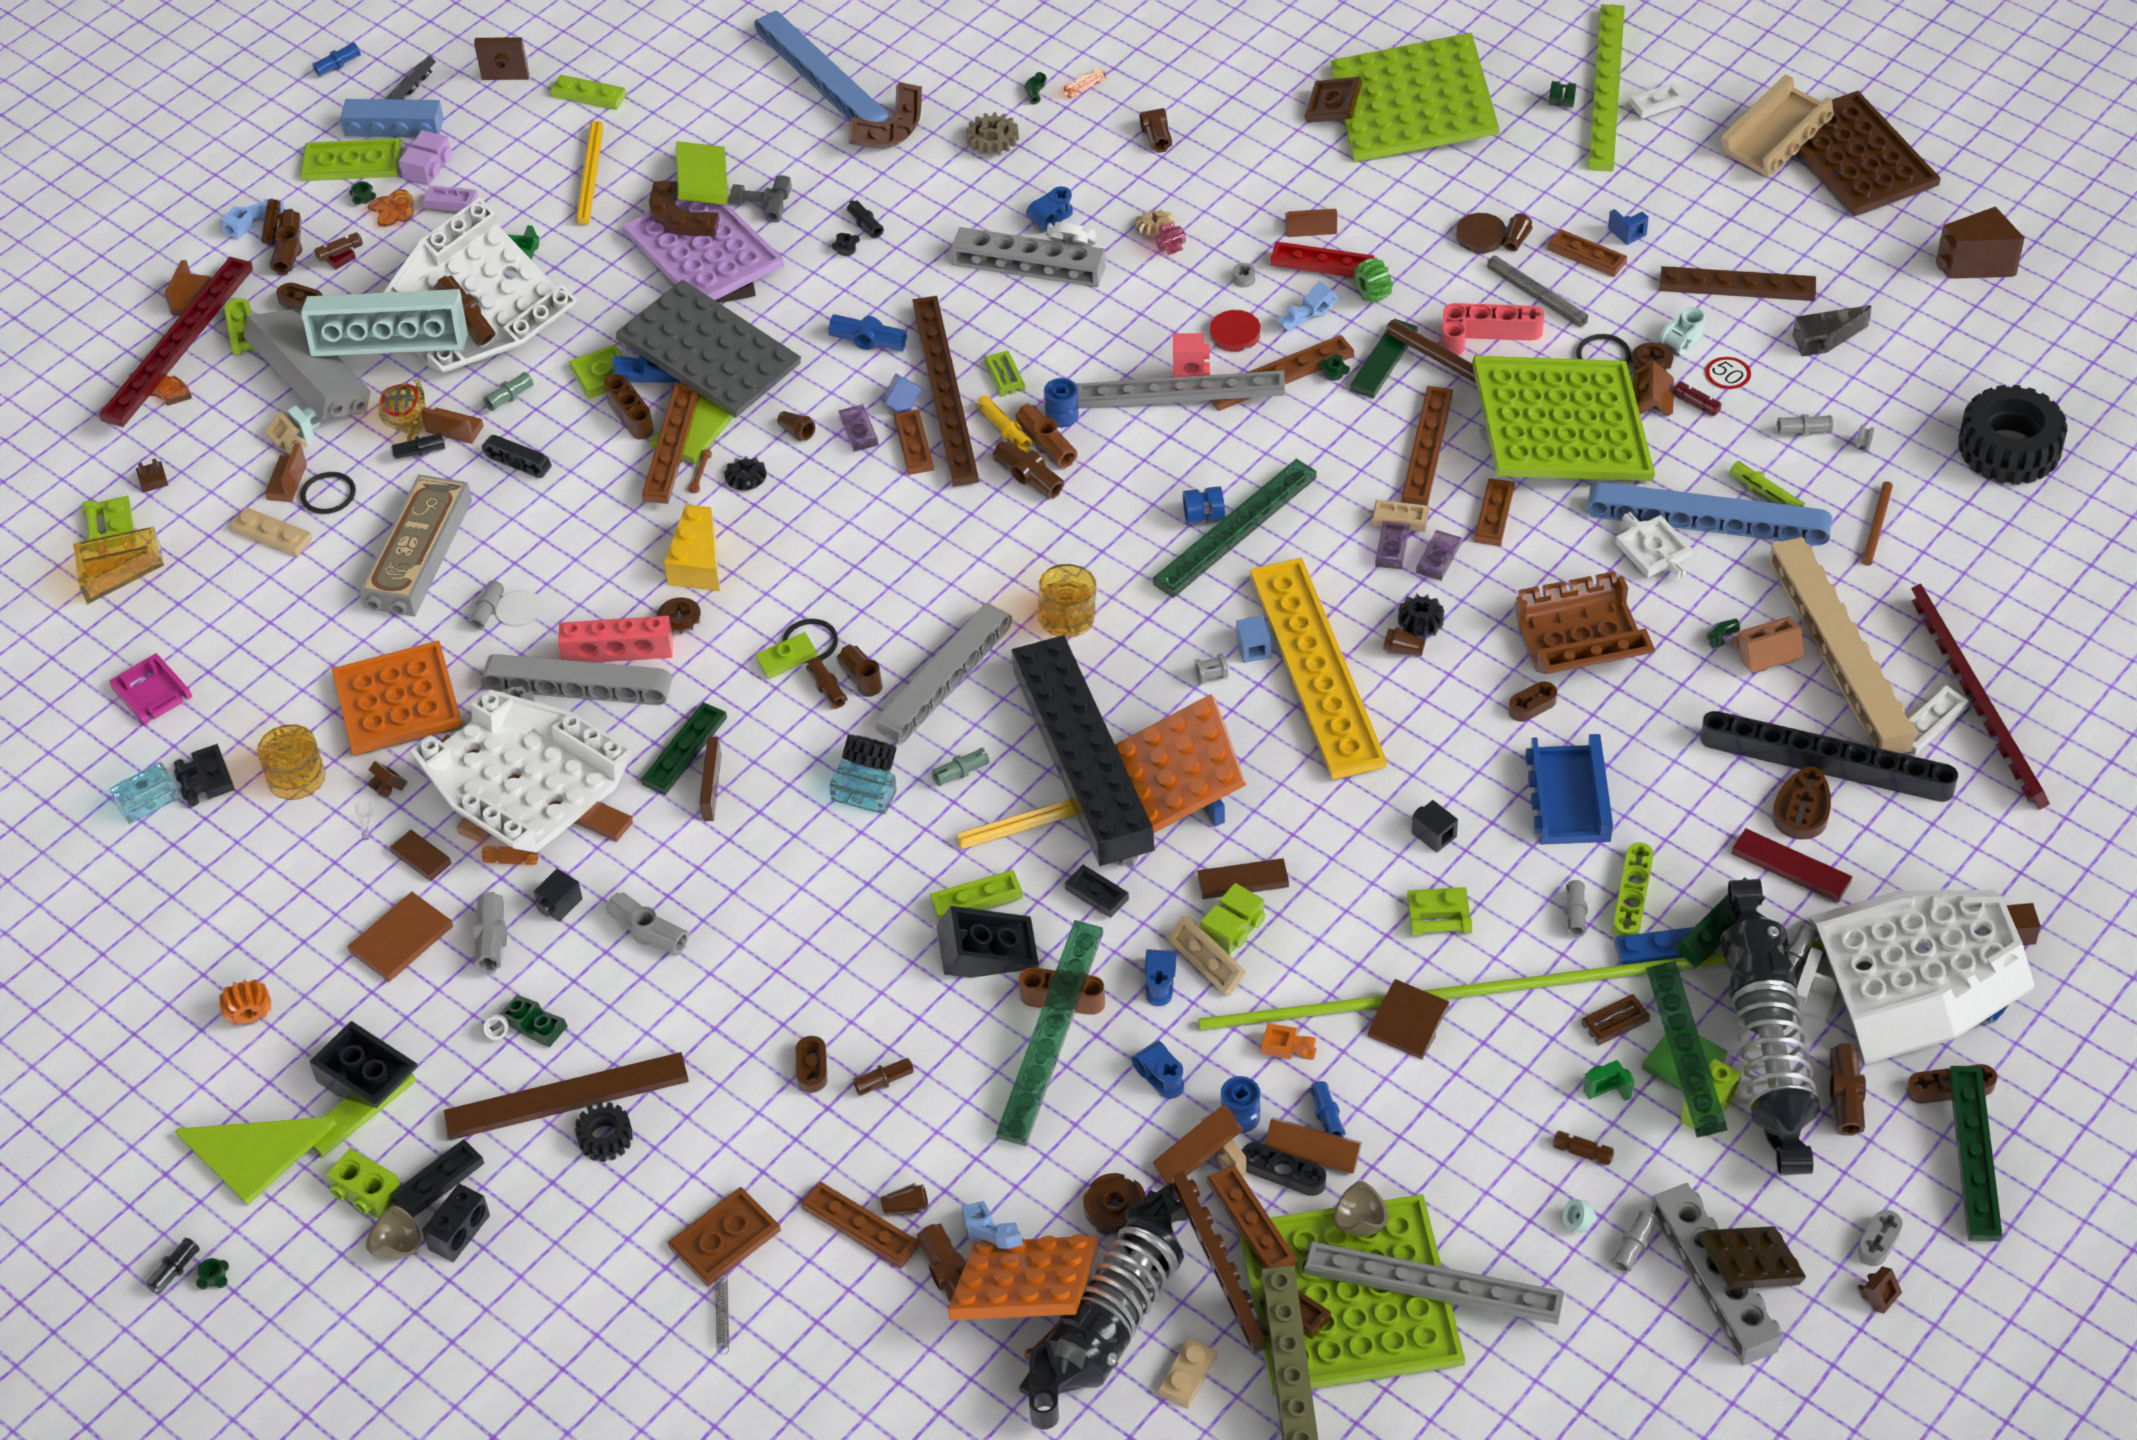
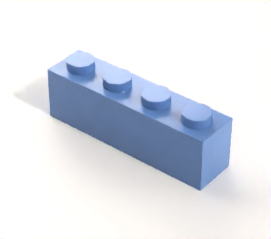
[340,99,444,137]

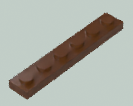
[1660,266,1816,301]
[1172,1171,1268,1354]

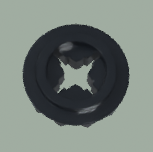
[724,456,767,490]

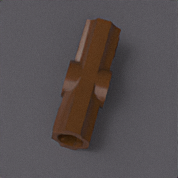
[270,209,303,275]
[434,275,496,347]
[992,440,1064,499]
[1829,1043,1866,1136]
[917,1223,965,1302]

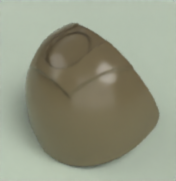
[1334,1181,1388,1236]
[366,1206,421,1261]

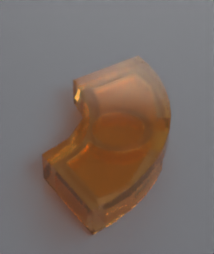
[129,373,192,406]

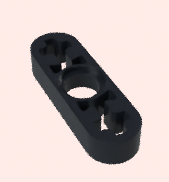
[482,435,552,478]
[1241,1142,1326,1196]

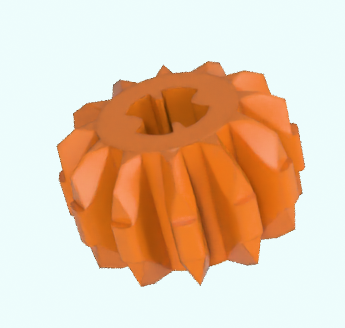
[219,979,271,1026]

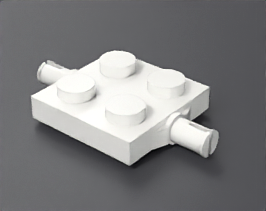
[1615,512,1693,579]

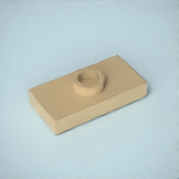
[1372,500,1429,532]

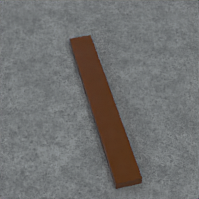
[443,1052,689,1140]

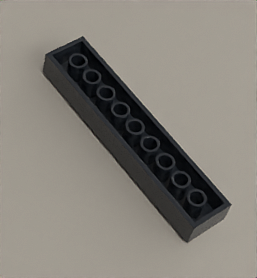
[1011,635,1155,867]

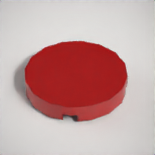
[1210,310,1261,352]

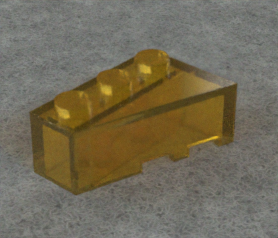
[73,526,164,605]

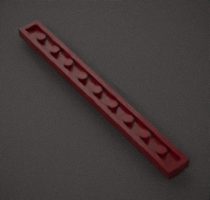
[99,257,253,427]
[1911,583,2050,810]

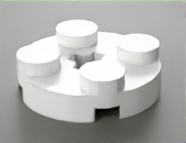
[1046,222,1097,247]

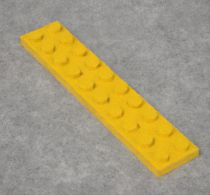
[1250,557,1387,780]

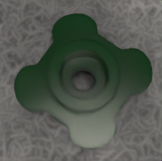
[349,181,376,205]
[1319,354,1350,381]
[196,1258,229,1290]

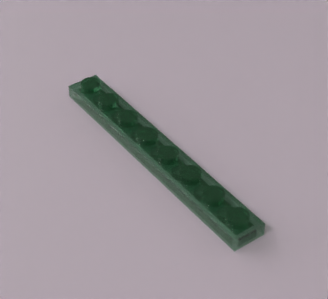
[1153,458,1317,598]
[996,920,1104,1147]
[1646,961,1728,1138]

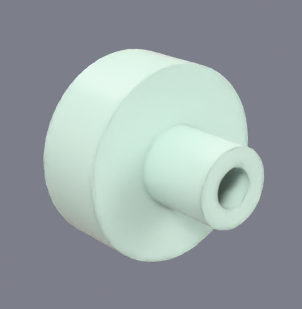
[1563,1199,1597,1232]

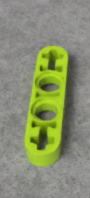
[1613,842,1653,937]

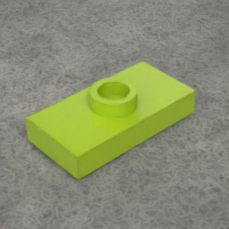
[755,632,818,679]

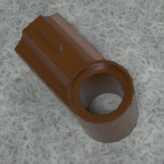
[1139,108,1172,153]
[837,644,883,696]

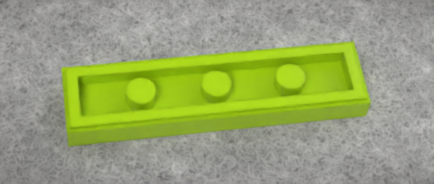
[312,1073,416,1158]

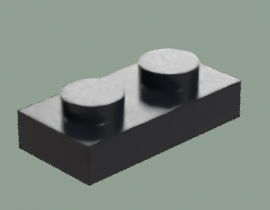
[1065,864,1129,918]

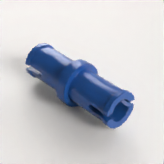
[312,42,361,77]
[1309,1081,1346,1137]

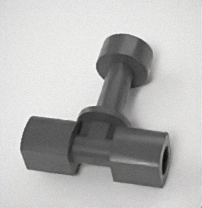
[730,175,792,222]

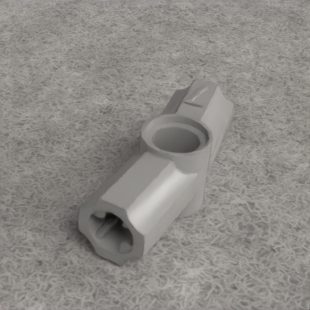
[473,892,507,974]
[606,892,689,955]

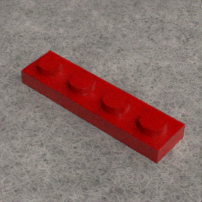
[1270,241,1375,278]

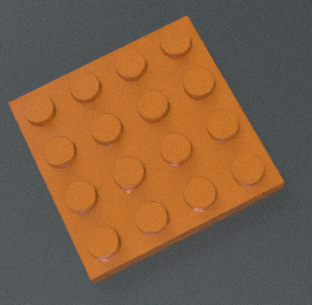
[331,640,463,756]
[1115,694,1246,833]
[948,1234,1099,1320]

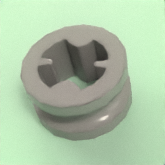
[1233,263,1255,287]
[1856,425,1874,451]

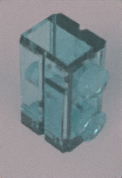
[829,761,897,814]
[110,762,180,824]

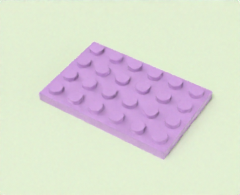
[622,198,784,300]

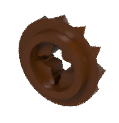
[1631,342,1674,370]
[657,597,701,634]

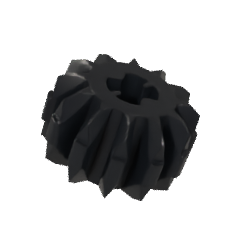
[1398,593,1444,640]

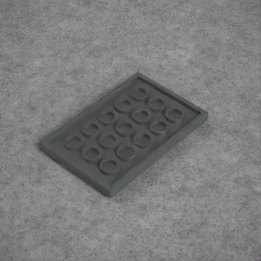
[616,279,801,418]

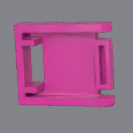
[109,653,192,725]

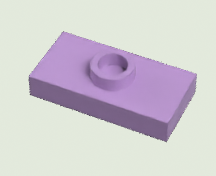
[423,185,478,211]

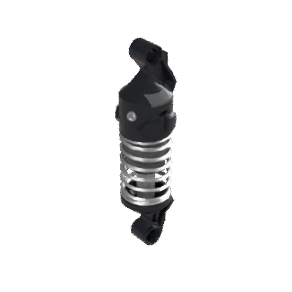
[1019,1183,1188,1430]

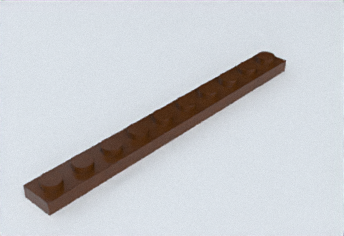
[912,295,979,487]

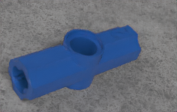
[828,314,908,352]

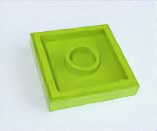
[568,344,634,399]

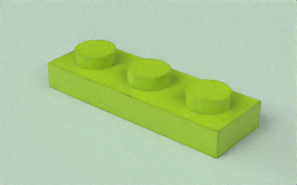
[550,75,626,110]
[930,869,1023,921]

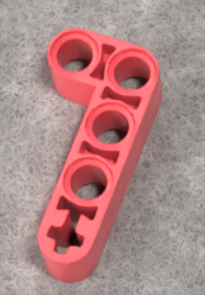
[1442,303,1544,355]

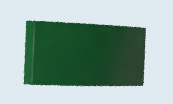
[499,995,568,1048]

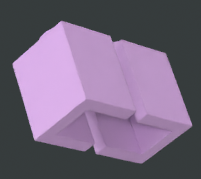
[399,130,452,185]

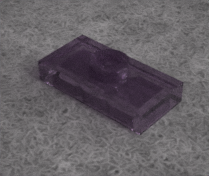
[838,404,879,452]
[1375,520,1410,570]
[1416,530,1462,581]

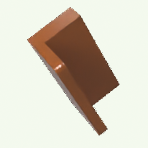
[1285,209,1337,237]
[165,260,211,316]
[1633,360,1674,416]
[421,407,484,444]
[265,443,307,502]

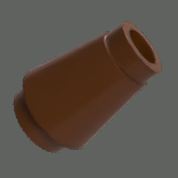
[1504,213,1533,252]
[777,411,815,441]
[1383,627,1426,656]
[881,1183,929,1215]

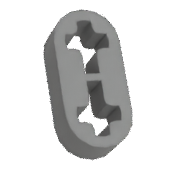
[1858,1210,1903,1266]

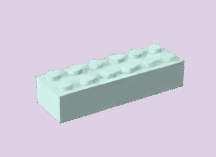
[301,289,468,357]

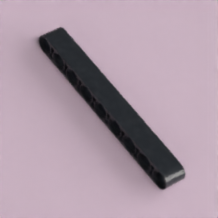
[1700,711,1958,802]

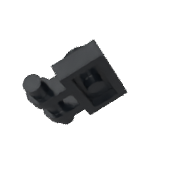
[173,743,235,807]

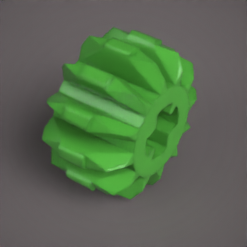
[1354,258,1393,303]

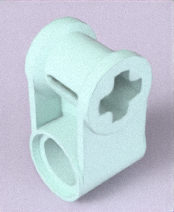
[1659,307,1705,355]

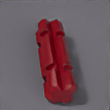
[1673,381,1722,416]

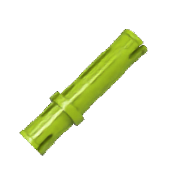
[1729,460,1805,507]

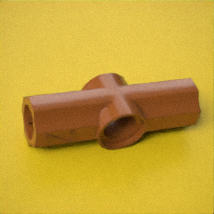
[1015,403,1077,468]

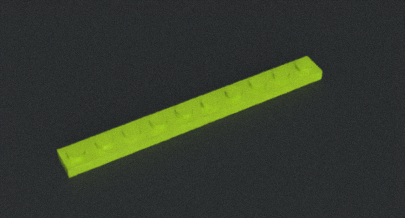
[1588,4,1625,171]

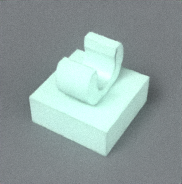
[287,405,321,442]

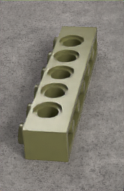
[1261,1266,1318,1440]

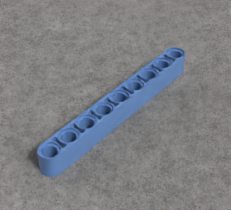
[754,10,890,122]
[1587,482,1832,545]

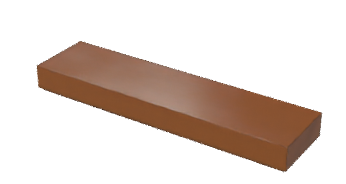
[1207,1164,1297,1269]
[801,1181,920,1269]

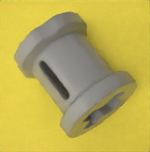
[1194,653,1229,684]

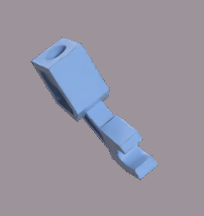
[221,199,285,239]
[1276,281,1339,330]
[961,1201,1023,1249]

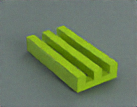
[984,350,1025,397]

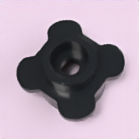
[832,233,860,256]

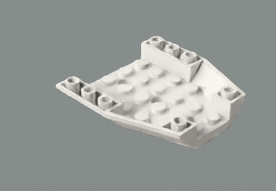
[383,197,578,373]
[410,690,633,853]
[1809,890,2035,1065]

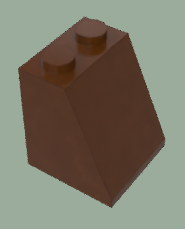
[1936,206,2025,279]

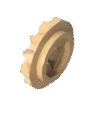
[1135,209,1175,236]

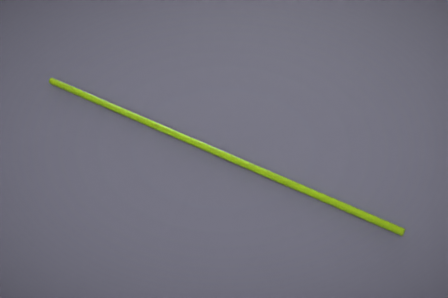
[1198,940,1825,1030]

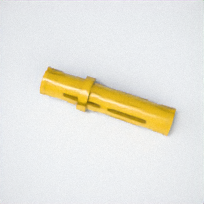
[976,395,1032,452]

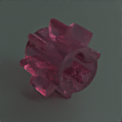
[1155,222,1186,255]

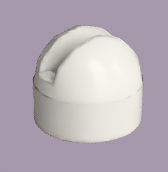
[483,1014,509,1040]

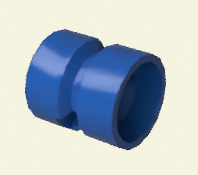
[1044,378,1079,428]
[1182,486,1225,525]
[1221,1076,1260,1133]

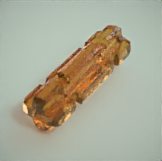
[1064,67,1106,98]
[482,846,539,865]

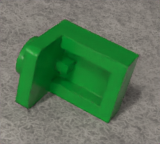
[507,225,539,260]
[1583,1060,1634,1101]

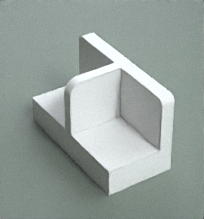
[1797,948,1839,1021]

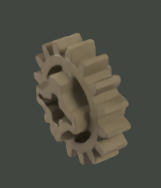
[966,112,1019,156]

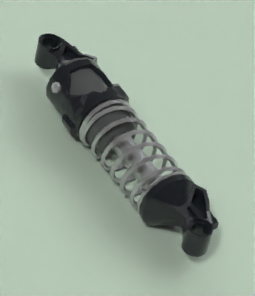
[1720,879,1820,1176]

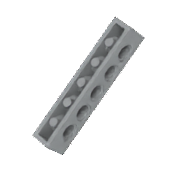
[951,227,1106,287]
[1651,1183,1782,1366]

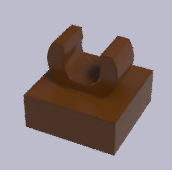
[136,459,169,493]
[368,761,408,798]
[1858,1266,1902,1314]

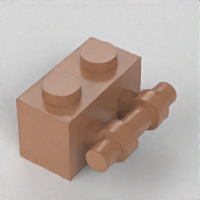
[1732,616,1804,672]

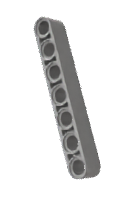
[876,603,1012,743]
[481,654,672,705]

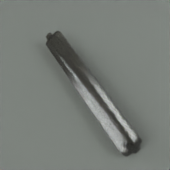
[1487,255,1589,327]

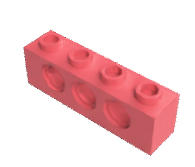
[558,616,673,663]

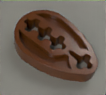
[1772,766,1831,840]

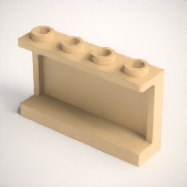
[1721,74,1834,178]

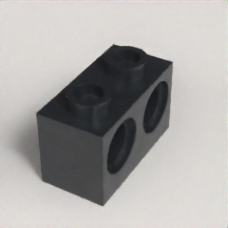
[422,1183,490,1263]

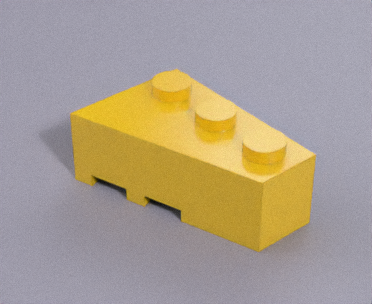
[664,504,720,591]

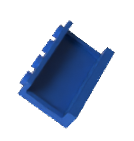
[1525,734,1613,845]

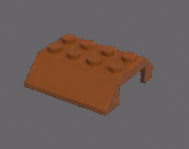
[1514,571,1655,674]

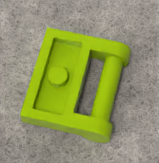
[81,496,136,549]
[1407,887,1472,936]

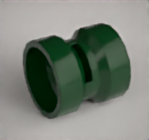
[1549,81,1576,108]

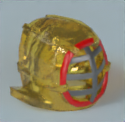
[379,379,426,441]

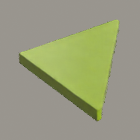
[174,1116,337,1205]

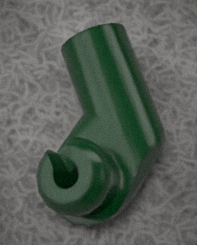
[1024,72,1047,104]
[1706,618,1740,648]

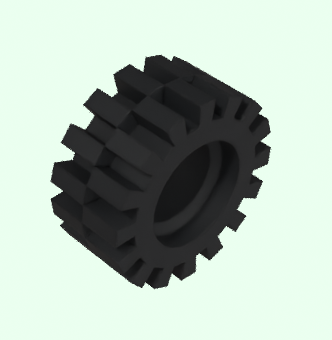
[842,734,897,771]
[575,1102,633,1162]

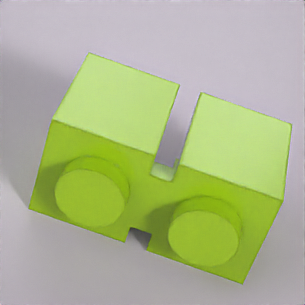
[1200,883,1265,955]

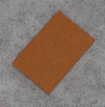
[348,891,453,982]
[668,1187,781,1287]

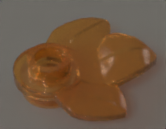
[367,189,414,227]

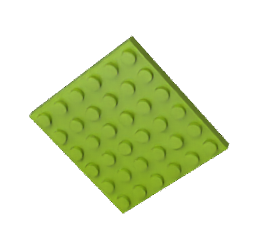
[1330,32,1500,162]
[1472,355,1655,481]
[1238,1194,1465,1395]

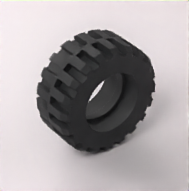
[1958,385,2068,485]

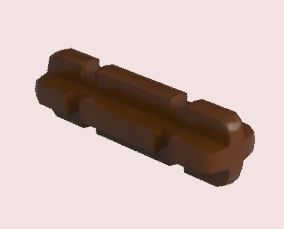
[261,198,281,245]
[314,232,363,262]
[1553,1131,1614,1165]

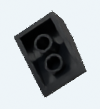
[937,906,1039,978]
[309,1021,418,1108]

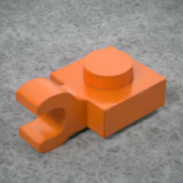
[1261,1023,1317,1060]

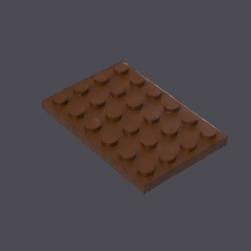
[1797,90,1941,216]

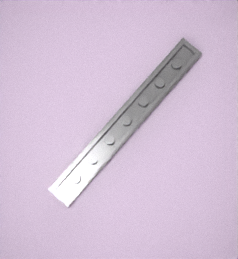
[1077,370,1285,408]
[1304,1241,1564,1325]

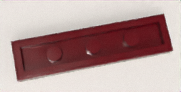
[1731,828,1853,903]

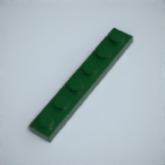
[1948,1066,2003,1241]

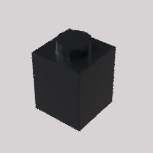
[1412,800,1458,853]
[534,869,583,922]

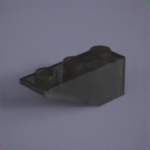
[1792,305,1872,357]

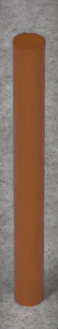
[1862,481,1893,566]

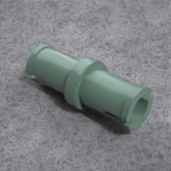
[483,372,534,411]
[931,747,990,786]

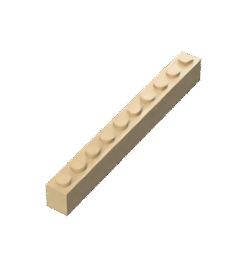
[1769,537,1917,753]

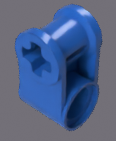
[1026,186,1073,231]
[1145,949,1176,1006]
[1131,1040,1184,1099]

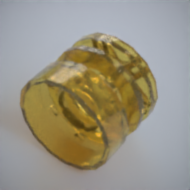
[1038,564,1097,637]
[257,724,326,800]

